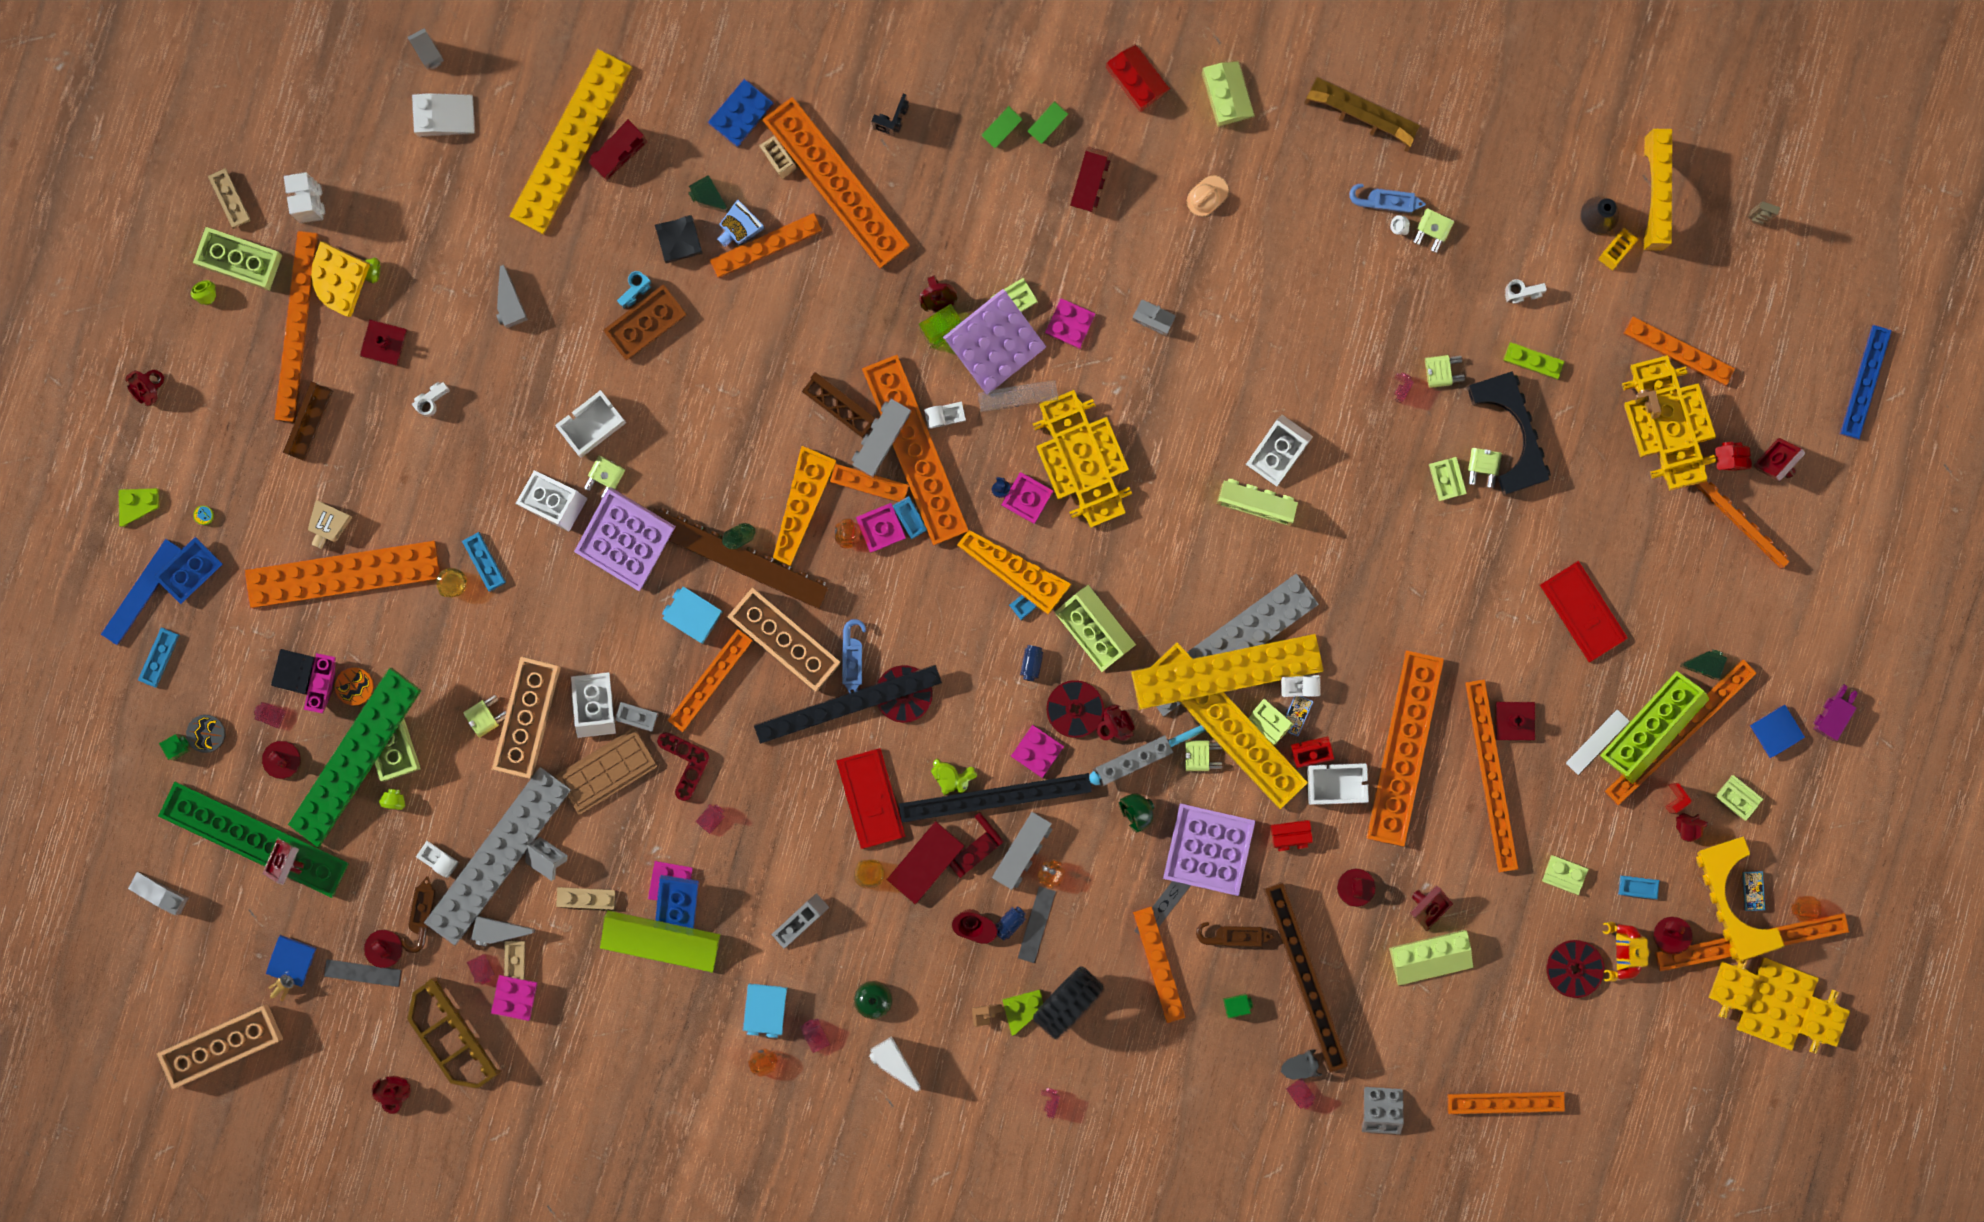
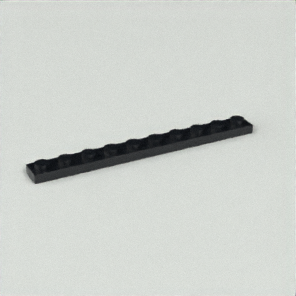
[754,664,942,744]
[899,773,1092,823]

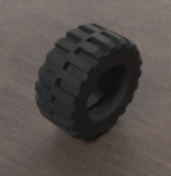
[1033,966,1104,1039]

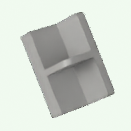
[1132,300,1175,336]
[615,702,659,732]
[525,837,567,881]

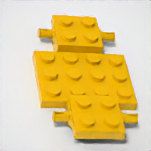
[1622,355,1716,491]
[1032,390,1132,528]
[1708,957,1850,1054]

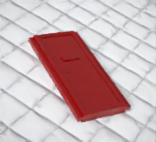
[1539,560,1628,663]
[836,748,905,849]

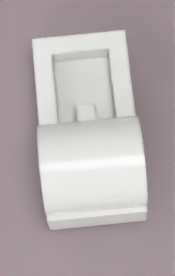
[1505,279,1547,304]
[412,382,450,417]
[924,402,966,429]
[1282,675,1321,697]
[416,841,459,878]

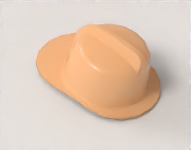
[1187,176,1229,216]

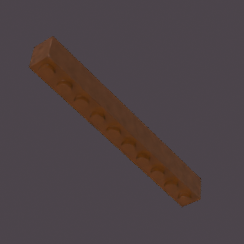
[653,507,830,610]
[1263,882,1348,1073]

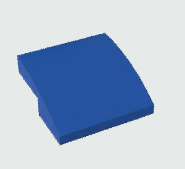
[1750,704,1805,758]
[266,935,316,987]

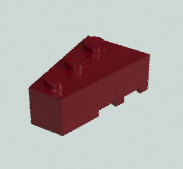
[589,119,647,182]
[1070,146,1111,212]

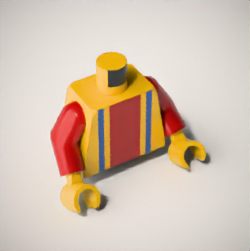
[1602,922,1649,982]

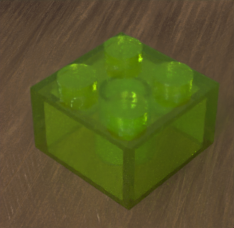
[918,304,962,349]

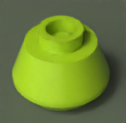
[364,258,380,284]
[191,280,216,305]
[379,789,405,810]

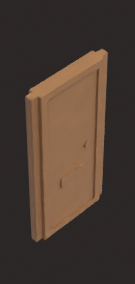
[555,727,658,815]

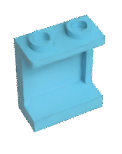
[662,587,723,644]
[743,983,788,1038]

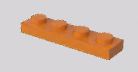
[830,464,909,502]

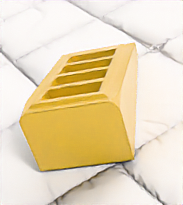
[1598,228,1639,270]

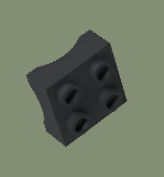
[655,215,703,264]

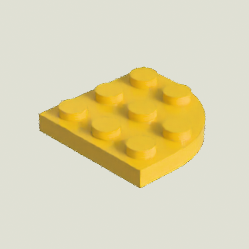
[311,242,370,317]

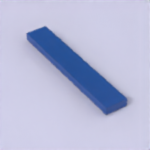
[1840,325,1892,440]
[101,539,182,645]

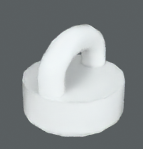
[1391,215,1409,235]

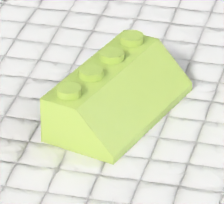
[1217,479,1298,526]
[1054,585,1136,672]
[1389,930,1473,985]

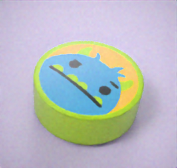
[193,506,214,525]

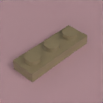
[1748,201,1780,225]

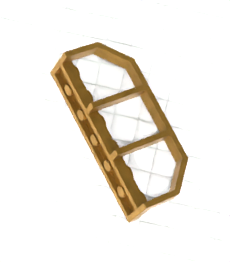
[1304,77,1420,152]
[407,977,501,1089]

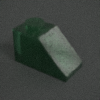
[688,175,728,213]
[1680,649,1727,680]

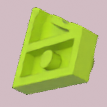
[119,488,159,527]
[1002,989,1043,1036]

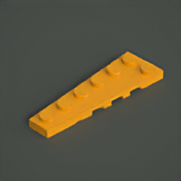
[773,446,837,566]
[957,530,1071,615]

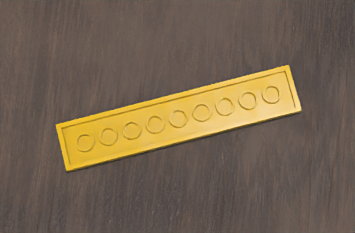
[509,49,632,235]
[1131,634,1324,710]
[1150,642,1308,809]

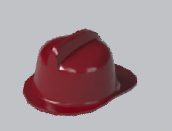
[952,909,997,944]

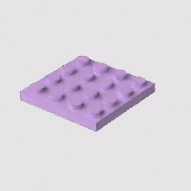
[943,289,1046,395]
[574,487,676,591]
[1163,804,1255,896]

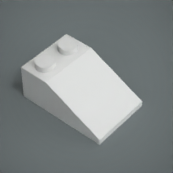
[412,93,475,137]
[1246,415,1313,486]
[516,470,588,532]
[571,672,616,738]
[869,1036,921,1091]

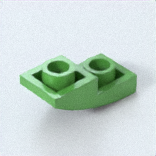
[1028,101,1068,144]
[981,106,1023,148]

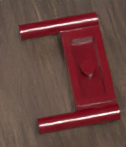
[949,812,1004,878]

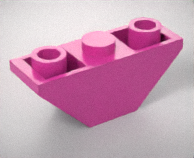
[304,653,336,714]

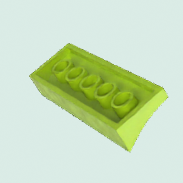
[1600,671,1709,784]
[600,910,721,973]

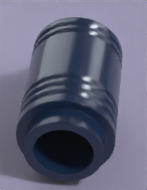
[1020,645,1044,682]
[996,906,1026,941]

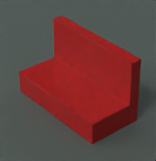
[1665,783,1692,813]

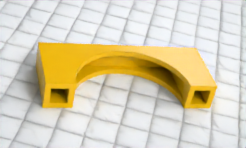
[1644,129,1672,251]
[1696,836,1784,962]

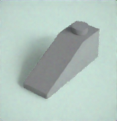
[408,28,444,69]
[496,265,528,328]
[128,872,189,915]
[771,893,830,949]
[471,916,535,946]

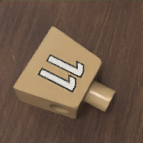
[308,500,352,549]

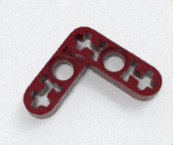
[657,732,710,801]

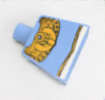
[718,200,764,247]

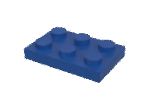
[708,79,774,148]
[153,536,223,604]
[655,875,699,929]

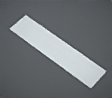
[1566,710,1629,775]

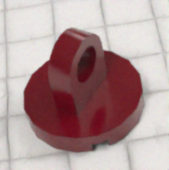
[919,275,957,313]
[125,370,164,406]
[1097,704,1135,741]
[262,741,301,779]
[1337,868,1376,907]
[1653,916,1693,955]
[364,929,403,968]
[372,1076,411,1114]

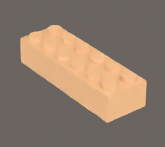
[728,588,841,692]
[492,657,561,779]
[157,1004,283,1089]

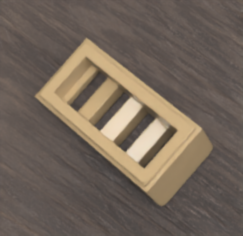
[759,136,797,179]

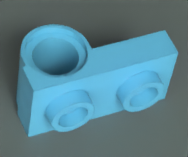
[617,271,651,308]

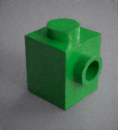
[159,734,190,760]

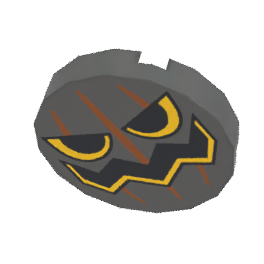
[186,715,226,753]

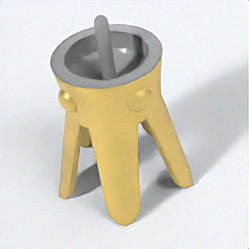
[268,975,294,1002]

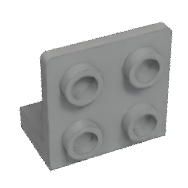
[1362,1087,1403,1134]

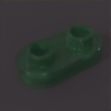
[722,523,756,549]

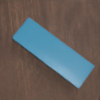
[462,532,506,592]
[138,627,180,688]

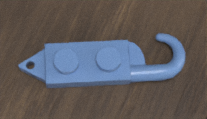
[1350,184,1426,213]
[842,619,866,693]

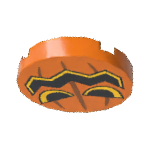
[335,667,374,706]

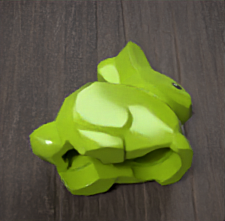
[931,758,977,796]

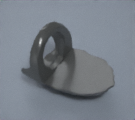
[1281,1049,1322,1080]

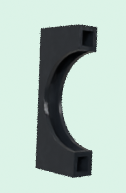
[1467,371,1551,496]

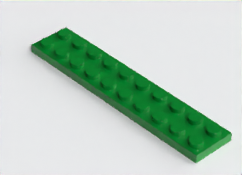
[288,668,422,847]
[158,781,349,898]

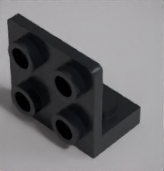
[871,93,909,137]
[271,649,315,695]

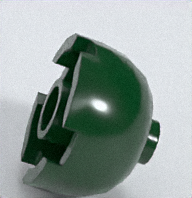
[1119,793,1155,833]
[854,981,892,1019]

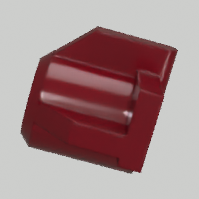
[1676,813,1708,842]

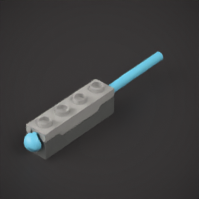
[1089,725,1206,786]

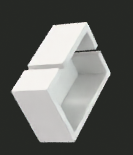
[284,172,325,223]
[555,390,626,458]
[1307,764,1368,804]

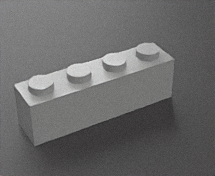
[851,399,911,478]
[992,812,1053,890]

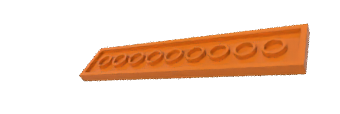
[762,97,910,269]
[862,355,969,546]
[245,541,441,608]
[1366,650,1444,847]

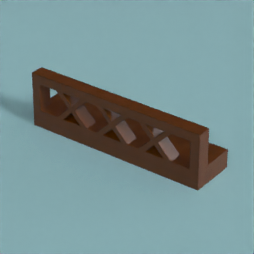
[802,372,875,438]
[283,381,333,461]

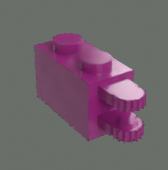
[1813,684,1858,741]

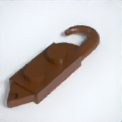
[402,876,435,953]
[1196,922,1274,946]

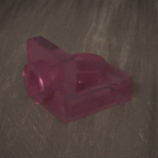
[1394,372,1414,404]
[254,702,286,729]
[695,804,725,834]
[467,954,495,985]
[801,1019,830,1053]
[1285,1078,1316,1109]
[1041,1087,1060,1119]

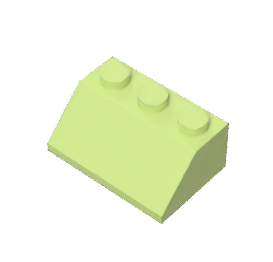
[1202,61,1254,127]

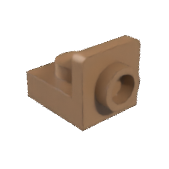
[1635,390,1661,419]
[972,1004,1002,1027]

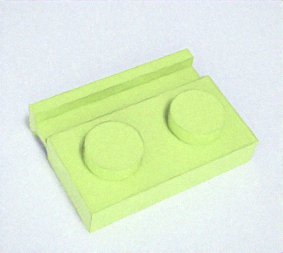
[991,278,1038,312]
[1429,457,1467,501]
[1248,699,1293,745]
[1715,775,1763,821]
[1542,855,1588,895]

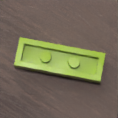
[1503,342,1564,380]

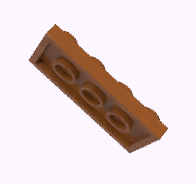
[603,284,687,361]

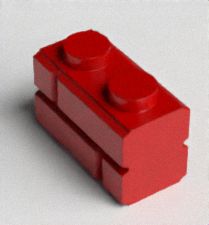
[1715,442,1752,471]
[1291,736,1334,768]
[1270,820,1313,851]

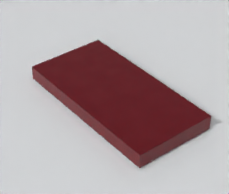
[886,821,965,905]

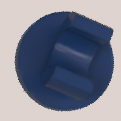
[992,477,1011,498]

